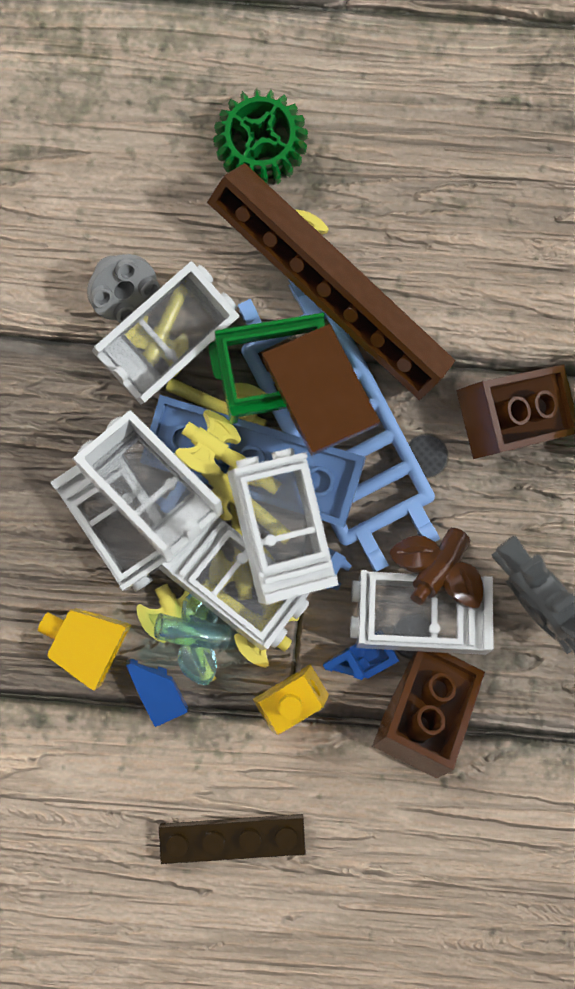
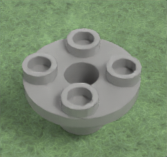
[87,254,160,323]

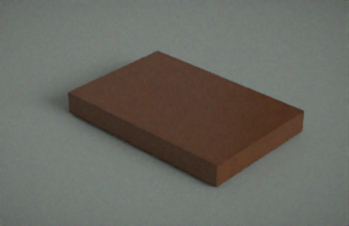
[262,324,380,456]

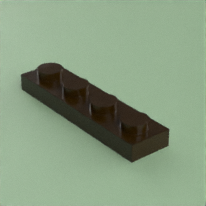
[159,814,306,864]

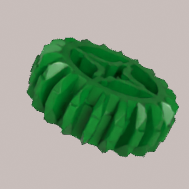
[213,88,308,185]

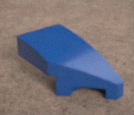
[323,628,399,680]
[126,658,188,727]

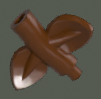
[389,528,483,609]

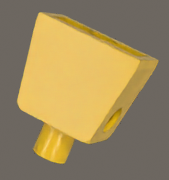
[37,608,132,690]
[253,664,329,735]

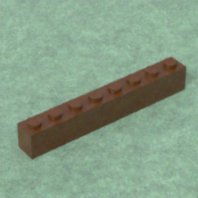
[207,163,456,401]

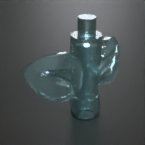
[154,584,240,686]

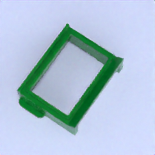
[208,313,325,424]

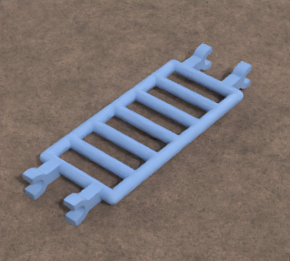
[238,279,440,572]

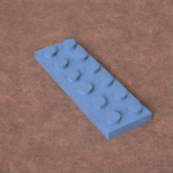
[140,395,366,527]

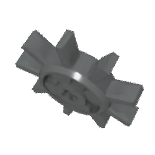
[492,535,575,654]

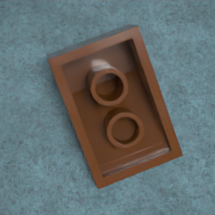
[456,364,575,459]
[372,651,485,779]

